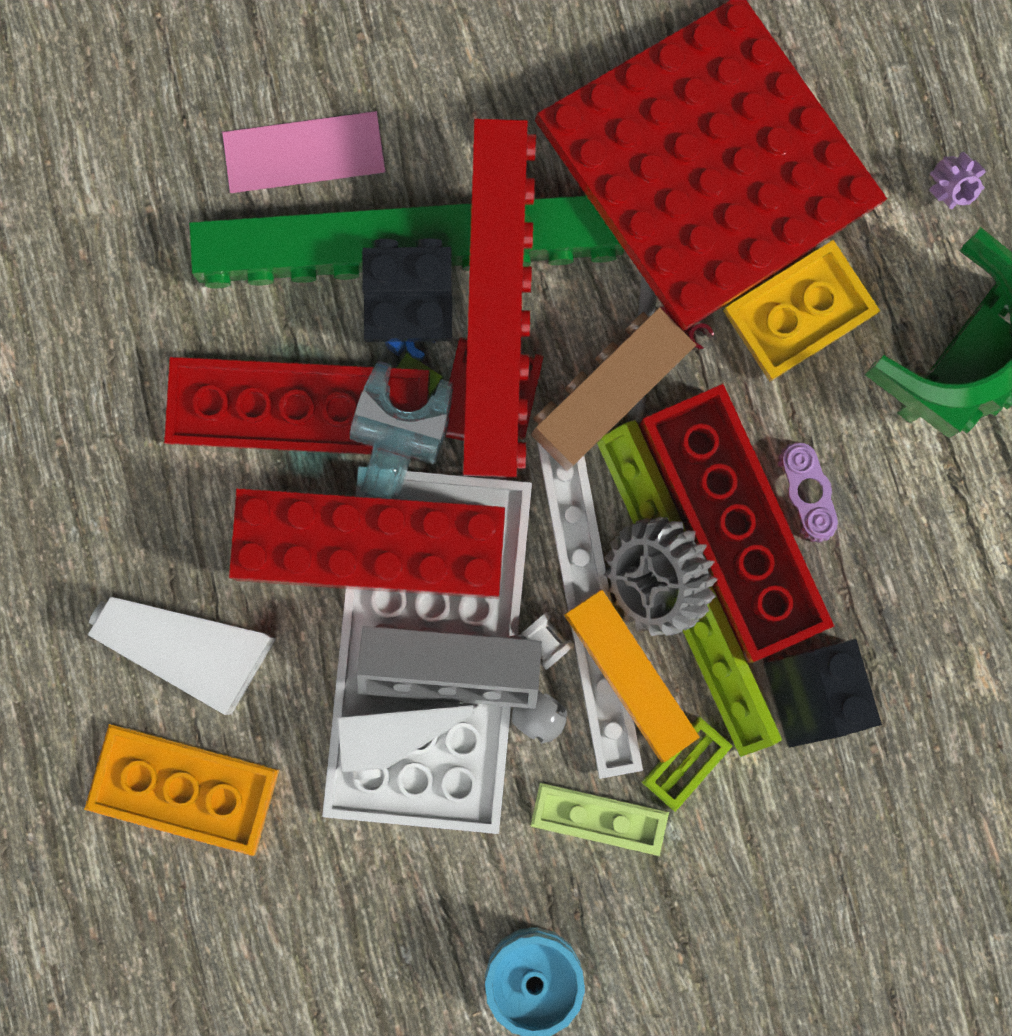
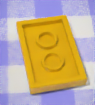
[723,240,880,382]

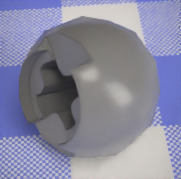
[512,690,567,744]

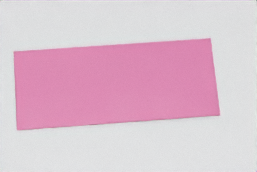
[222,111,385,193]

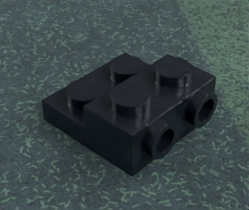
[362,238,453,342]

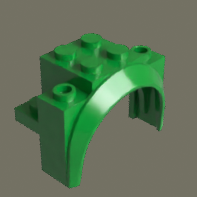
[865,227,1012,438]

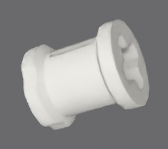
[520,612,575,670]

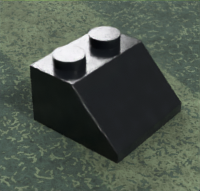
[763,639,882,748]

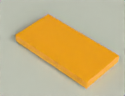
[84,724,280,856]

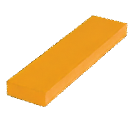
[563,590,700,762]

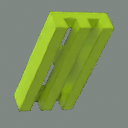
[641,716,733,812]

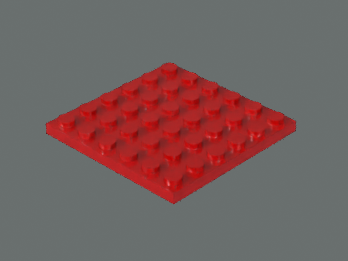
[534,0,888,332]

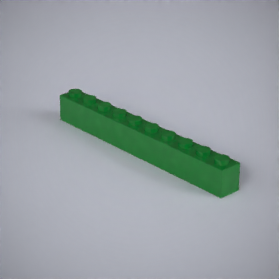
[189,196,624,289]

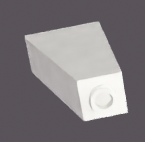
[88,597,276,715]

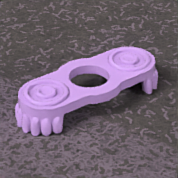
[778,442,838,543]

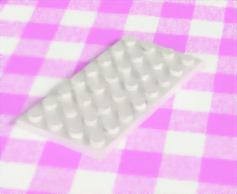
[322,466,532,834]

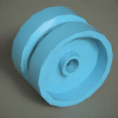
[485,927,585,1036]

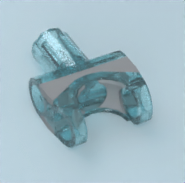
[350,361,453,500]

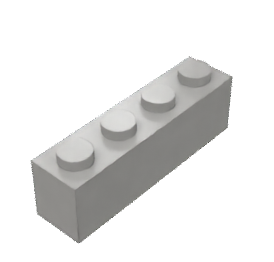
[356,624,542,709]

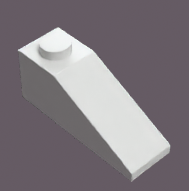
[337,705,474,780]

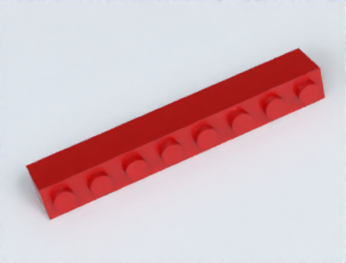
[463,119,536,478]

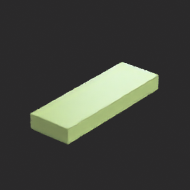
[530,782,669,856]

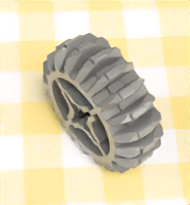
[603,517,718,636]

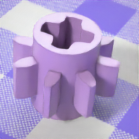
[929,152,986,209]

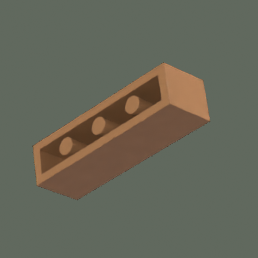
[530,307,696,471]

